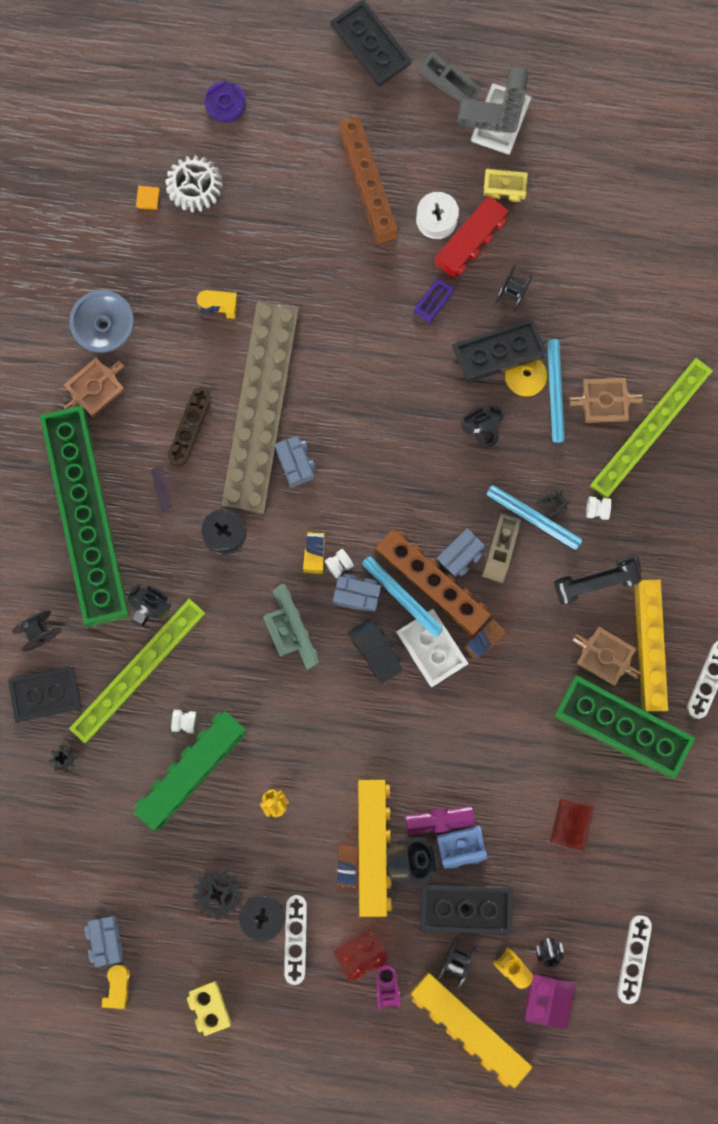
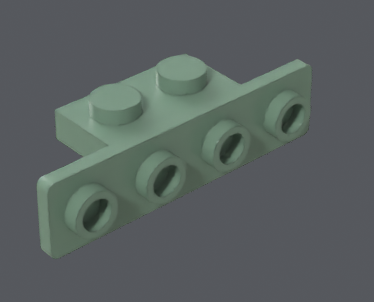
[263,584,319,670]

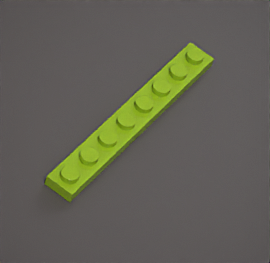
[590,358,713,498]
[69,599,206,744]

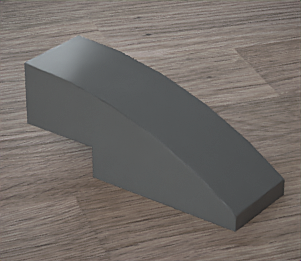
[416,50,482,101]

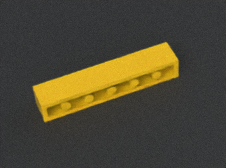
[634,580,668,713]
[358,780,391,917]
[410,972,532,1089]

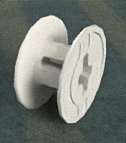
[416,192,459,239]

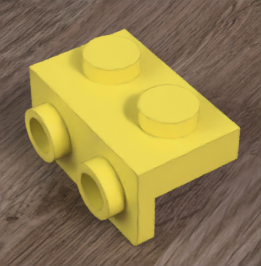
[483,169,528,202]

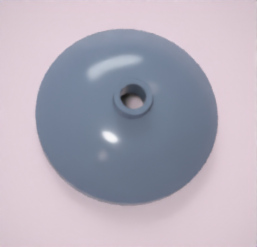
[69,290,134,353]

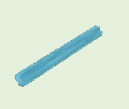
[547,339,565,443]
[487,485,582,550]
[362,556,443,637]

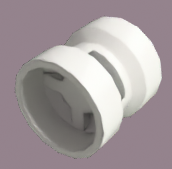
[586,496,611,520]
[324,549,354,579]
[171,710,197,734]

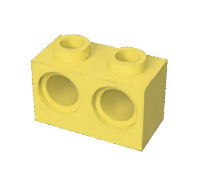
[187,981,232,1036]

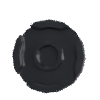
[460,406,504,447]
[128,584,172,628]

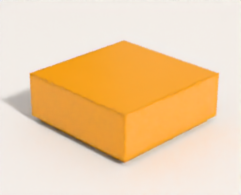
[136,186,160,210]

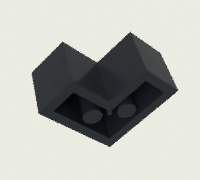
[347,619,403,684]

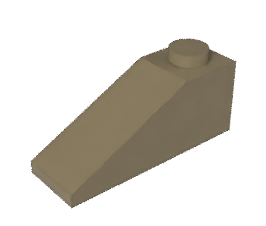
[482,513,521,583]

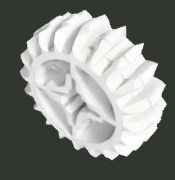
[166,155,222,213]

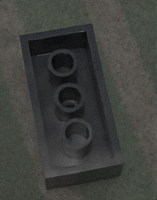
[420,885,513,934]

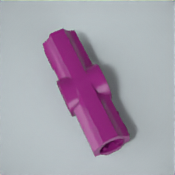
[406,806,474,835]

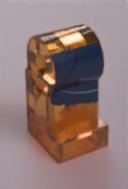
[464,619,507,661]
[337,845,359,888]

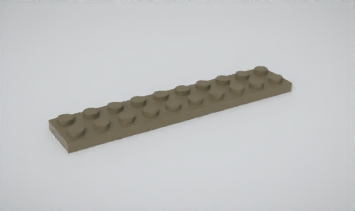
[221,302,299,514]

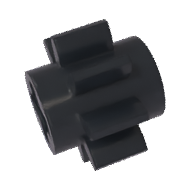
[49,745,78,773]
[536,938,564,967]

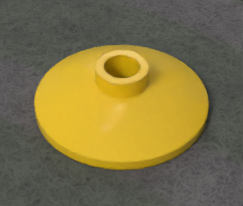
[505,360,547,397]

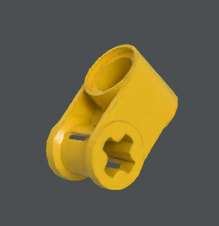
[492,946,533,989]

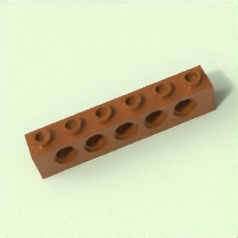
[339,116,398,244]
[375,529,491,637]

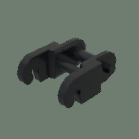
[537,490,570,519]

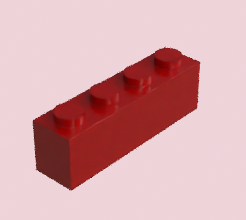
[435,196,508,279]

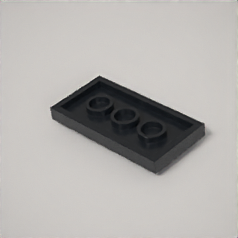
[330,0,412,87]
[453,318,547,383]

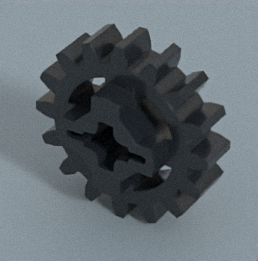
[193,870,242,920]

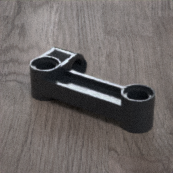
[553,554,642,604]

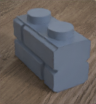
[275,436,317,488]
[436,529,485,578]
[333,574,381,613]
[84,916,124,967]

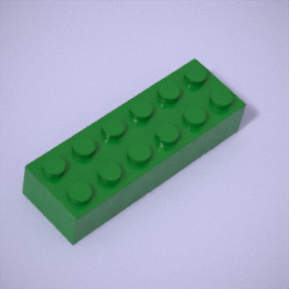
[553,675,695,779]
[133,711,247,832]

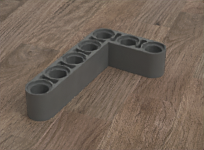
[457,67,529,133]

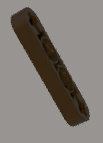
[168,387,211,467]

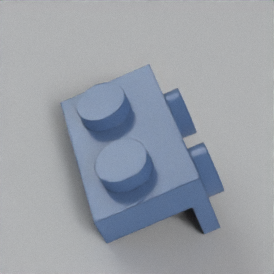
[436,826,488,869]

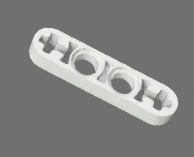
[686,641,718,719]
[285,895,307,985]
[617,915,652,1004]

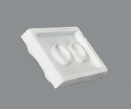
[471,83,531,155]
[396,609,468,688]

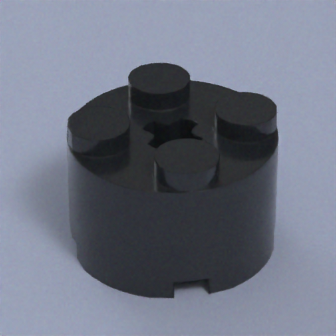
[386,837,438,885]

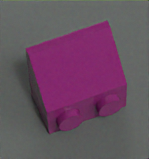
[522,973,576,1029]

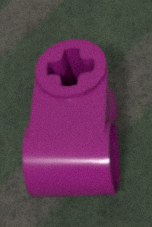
[376,963,401,1009]

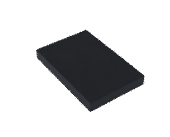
[8,666,82,723]

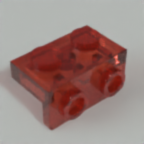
[550,799,594,851]
[333,929,388,981]

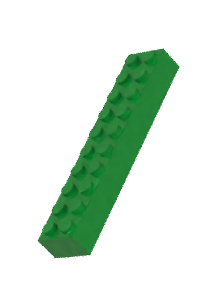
[40,406,130,628]

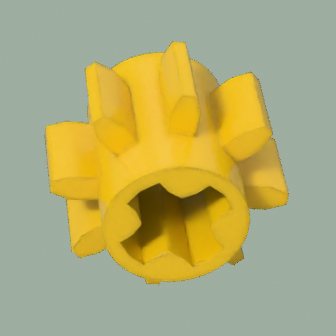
[260,790,289,817]

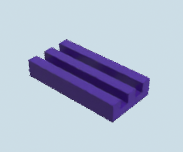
[413,277,455,324]

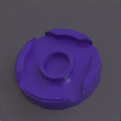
[205,81,246,122]

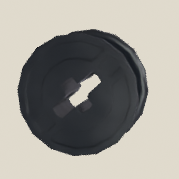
[496,265,534,312]
[201,509,246,555]
[12,610,61,652]
[239,896,284,941]
[438,937,477,989]

